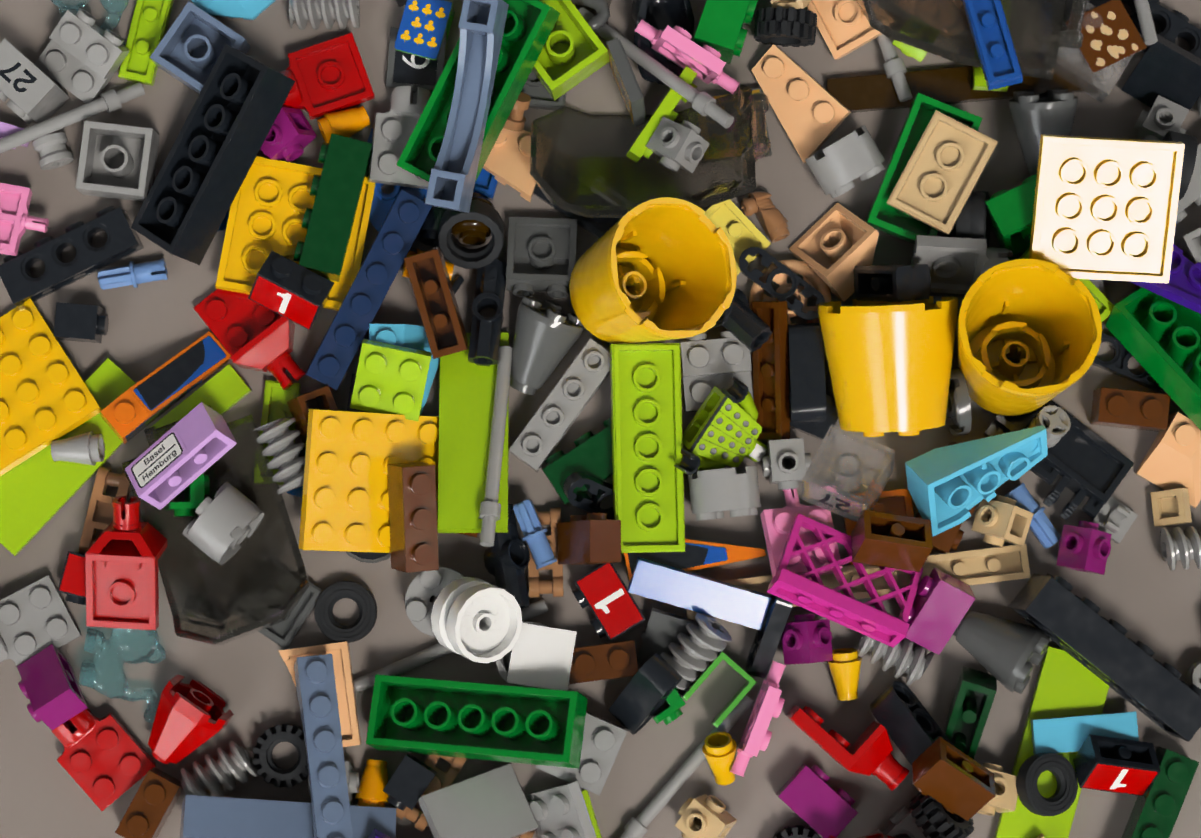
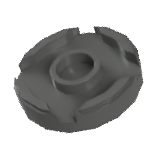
[946,367,972,436]

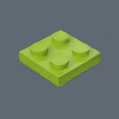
[350,339,432,421]

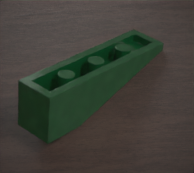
[943,666,997,760]

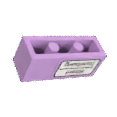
[125,402,237,510]

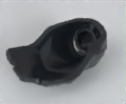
[632,0,694,85]

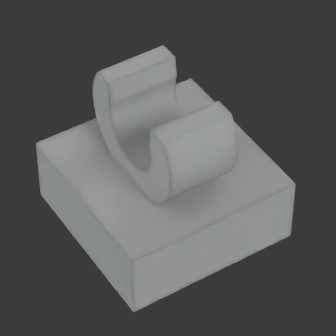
[1090,497,1138,544]

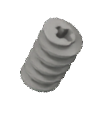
[289,0,360,30]
[253,417,306,495]
[1160,526,1201,571]
[660,613,732,690]
[858,634,935,686]
[180,740,258,797]

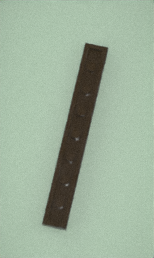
[826,56,1101,113]

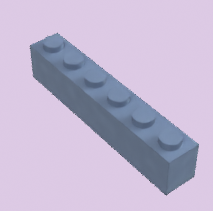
[180,795,396,838]

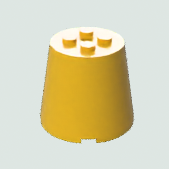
[569,197,737,344]
[958,259,1102,416]
[817,296,958,437]

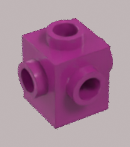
[260,107,317,162]
[1056,520,1112,575]
[781,613,833,665]

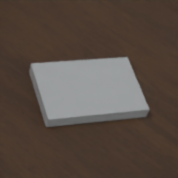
[418,763,538,838]

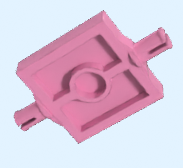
[634,19,740,94]
[0,183,49,256]
[760,489,843,580]
[730,661,786,777]

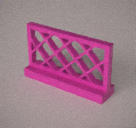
[767,513,924,648]

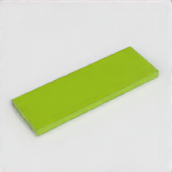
[437,332,509,533]
[610,343,685,553]
[0,358,136,556]
[994,646,1109,838]

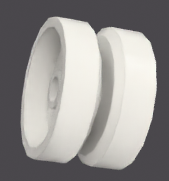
[431,577,523,664]

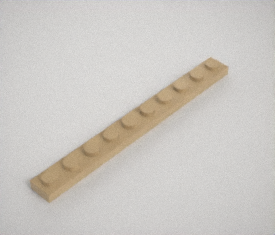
[686,544,1031,620]

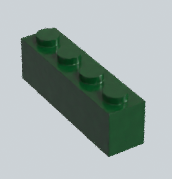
[293,134,372,282]
[542,417,613,505]
[1121,747,1199,838]

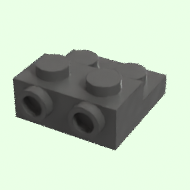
[506,217,577,298]

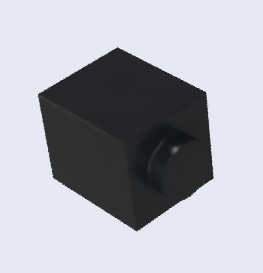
[54,302,109,343]
[383,753,437,811]

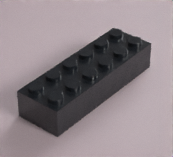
[131,44,295,265]
[1009,573,1201,742]

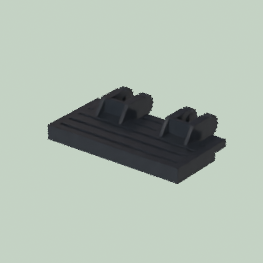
[983,400,1134,520]

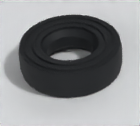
[315,581,377,643]
[1016,753,1078,816]

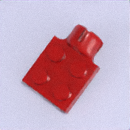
[280,32,375,120]
[51,708,156,811]

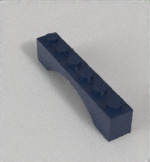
[305,190,432,390]

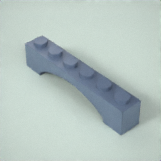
[425,0,509,213]
[294,654,354,838]

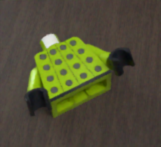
[674,376,767,475]

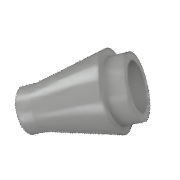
[51,431,105,465]

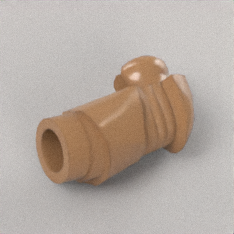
[741,191,790,243]

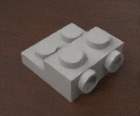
[34,8,130,104]
[680,331,754,413]

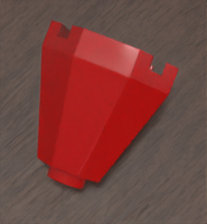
[148,674,234,764]

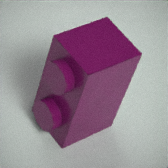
[905,567,976,655]
[17,644,88,730]
[776,763,858,838]

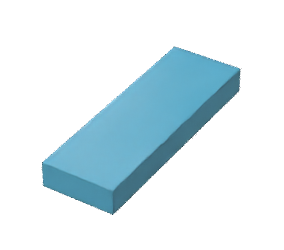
[1031,711,1139,755]

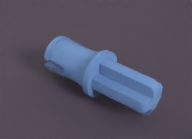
[98,258,168,290]
[1005,482,1060,548]
[513,500,557,569]

